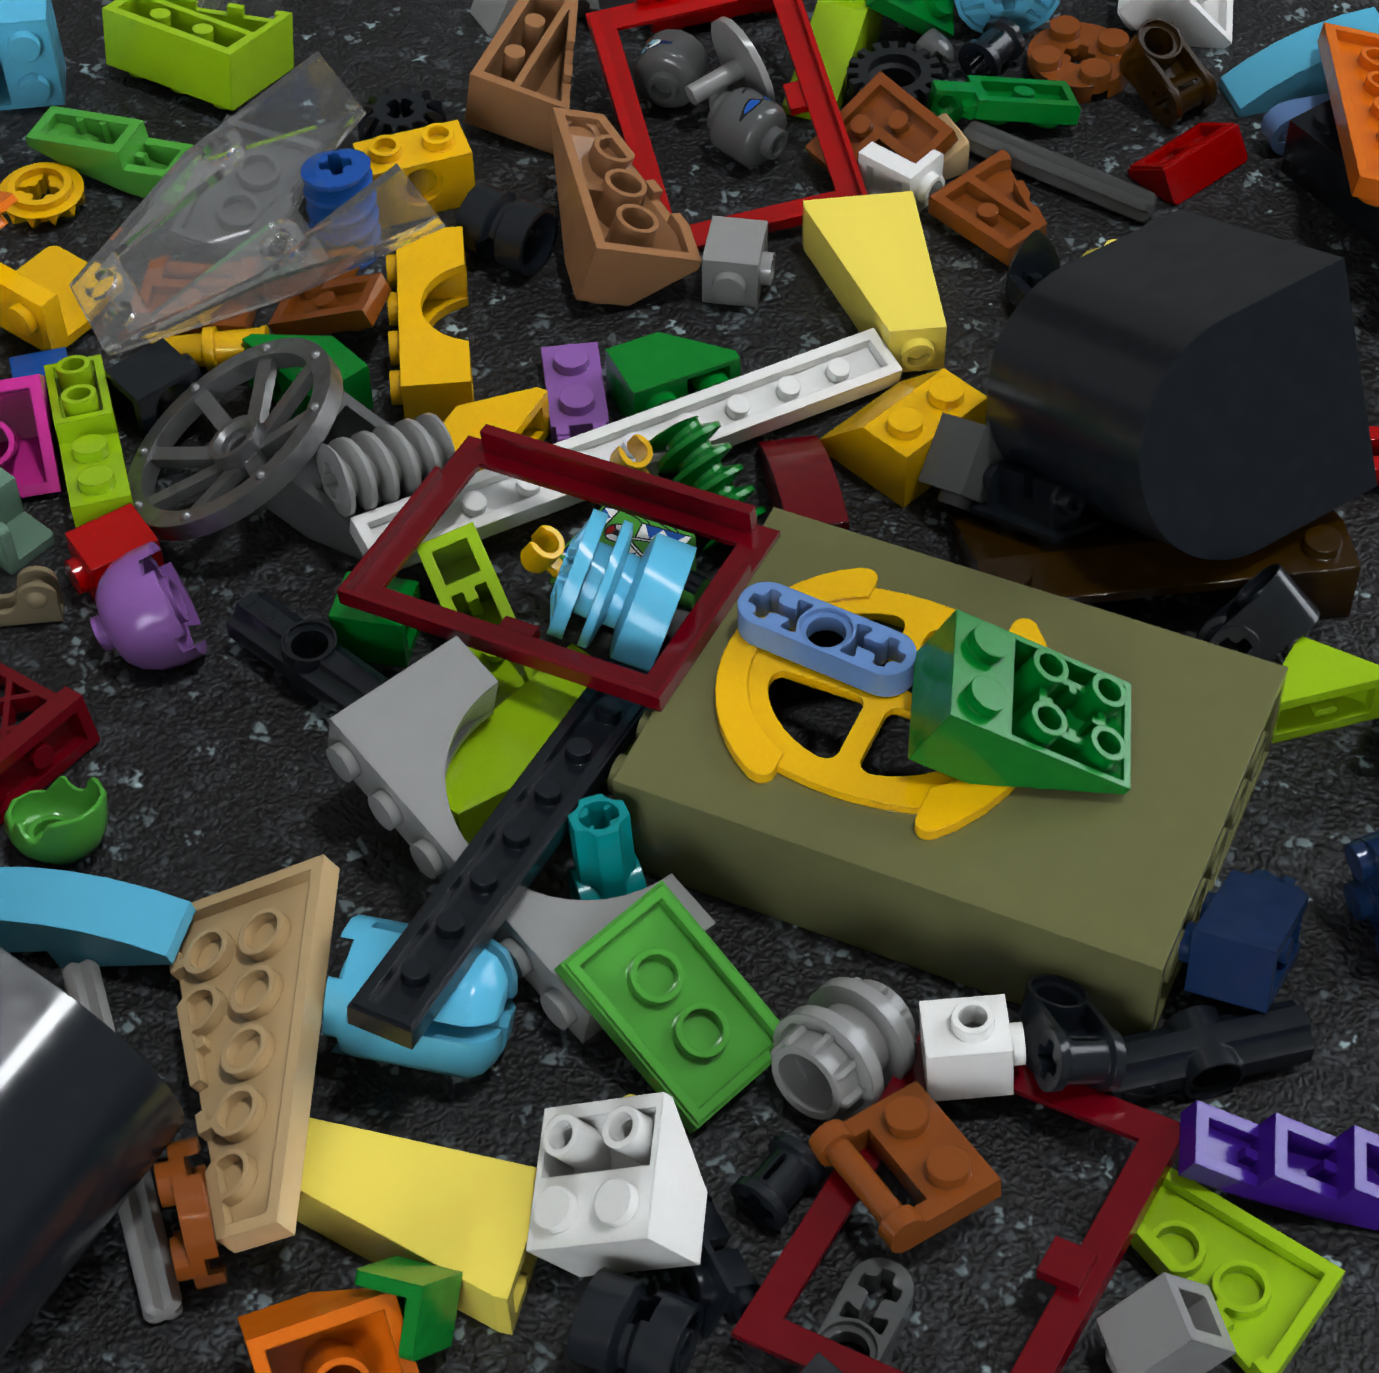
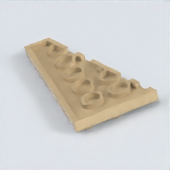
[169,854,340,1253]

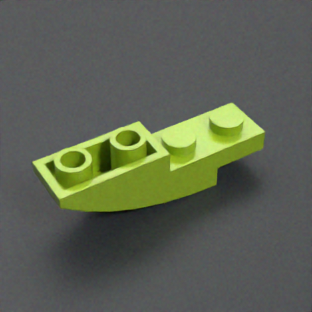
[44,354,134,528]

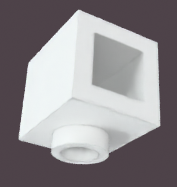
[919,994,1026,1101]

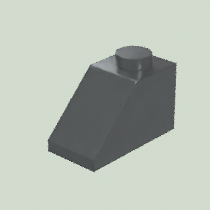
[918,412,1006,512]

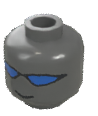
[707,87,788,167]

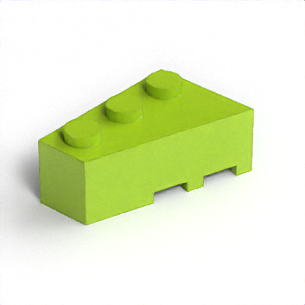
[102,0,294,111]

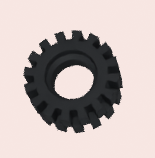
[846,41,942,108]

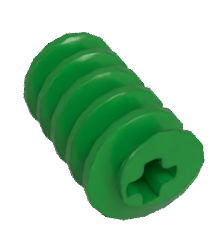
[649,416,767,553]

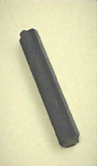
[962,120,1157,223]

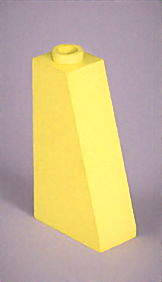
[802,191,947,372]
[297,1117,538,1335]

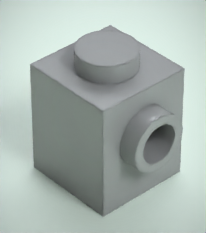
[702,216,775,308]
[1096,1272,1237,1373]

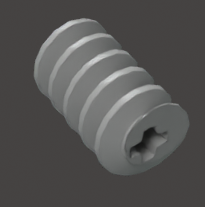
[316,412,455,517]

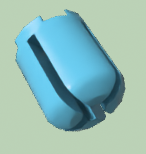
[323,914,518,1079]

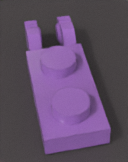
[541,342,609,444]

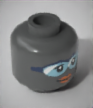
[634,29,709,109]

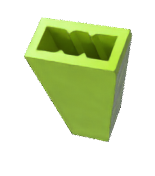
[445,643,636,844]

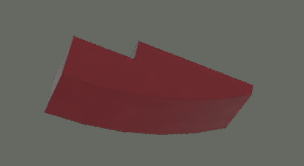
[758,435,849,530]

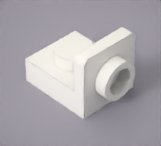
[858,142,945,213]

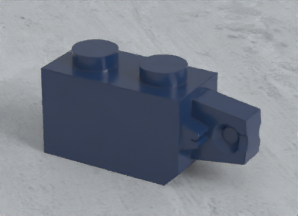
[1178,869,1309,1013]

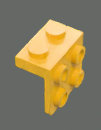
[0,246,129,351]

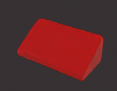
[1127,122,1248,205]

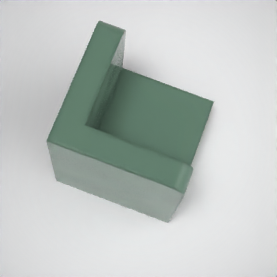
[0,467,55,575]

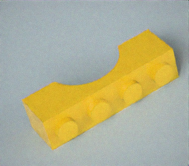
[386,226,474,422]

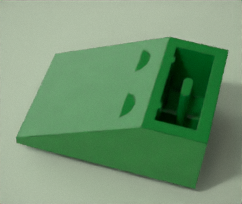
[908,609,1131,795]

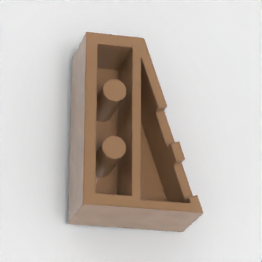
[465,0,578,155]

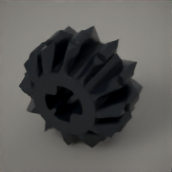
[357,86,446,141]

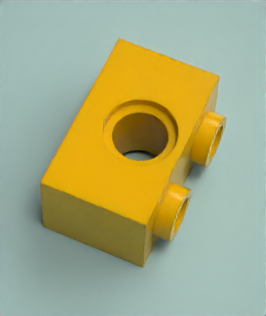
[352,119,475,226]

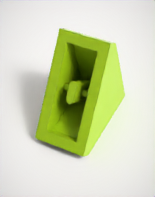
[1272,636,1379,744]

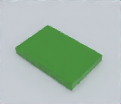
[554,880,780,1134]

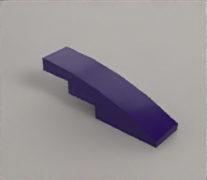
[1178,1100,1379,1231]

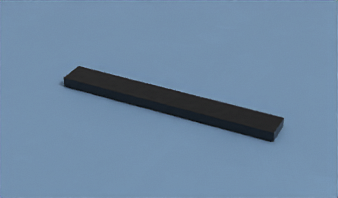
[347,659,648,1050]

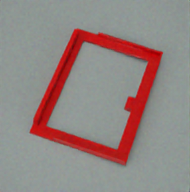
[585,0,868,249]

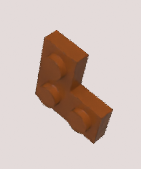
[805,71,958,172]
[268,243,392,336]

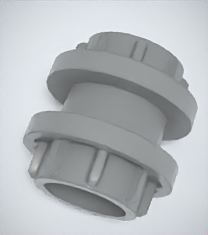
[770,977,917,1121]

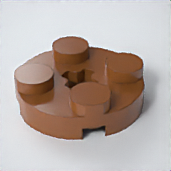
[1026,15,1130,104]
[154,1136,228,1290]

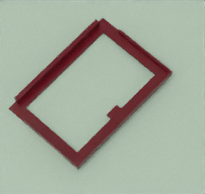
[337,424,780,712]
[731,1034,1180,1373]

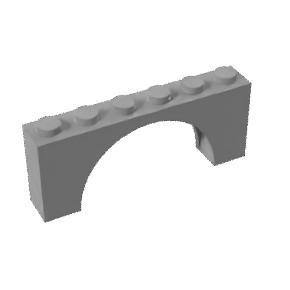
[326,636,716,1044]

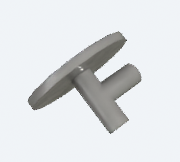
[685,16,775,109]

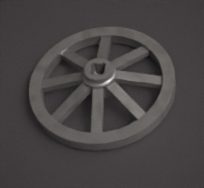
[128,338,343,541]

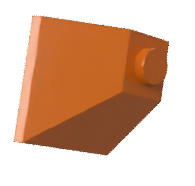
[237,1288,419,1373]

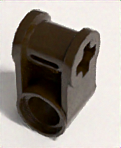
[1120,18,1217,127]

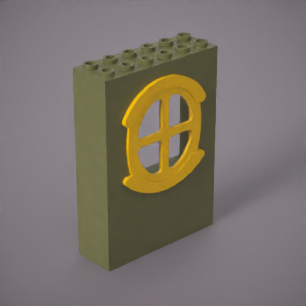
[607,507,1288,1037]

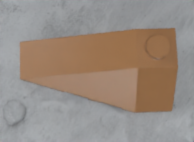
[549,107,702,306]

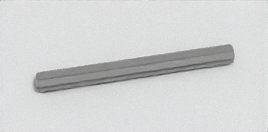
[62,959,183,1324]

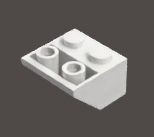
[526,1092,708,1277]

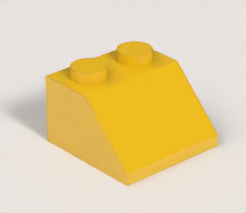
[819,368,987,508]

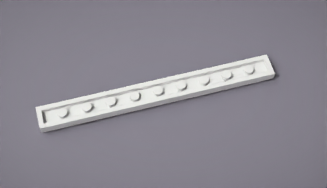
[349,328,903,570]

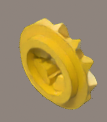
[0,162,85,229]

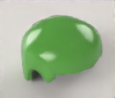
[4,776,108,865]

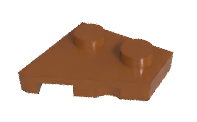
[928,149,1047,266]

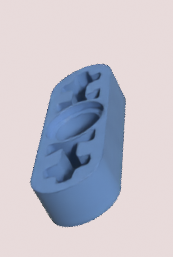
[737,582,917,697]

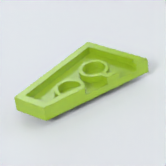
[1130,1167,1345,1373]

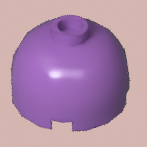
[90,541,207,670]

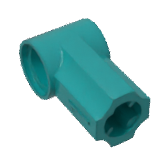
[567,794,647,900]

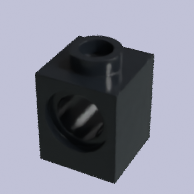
[105,338,202,439]

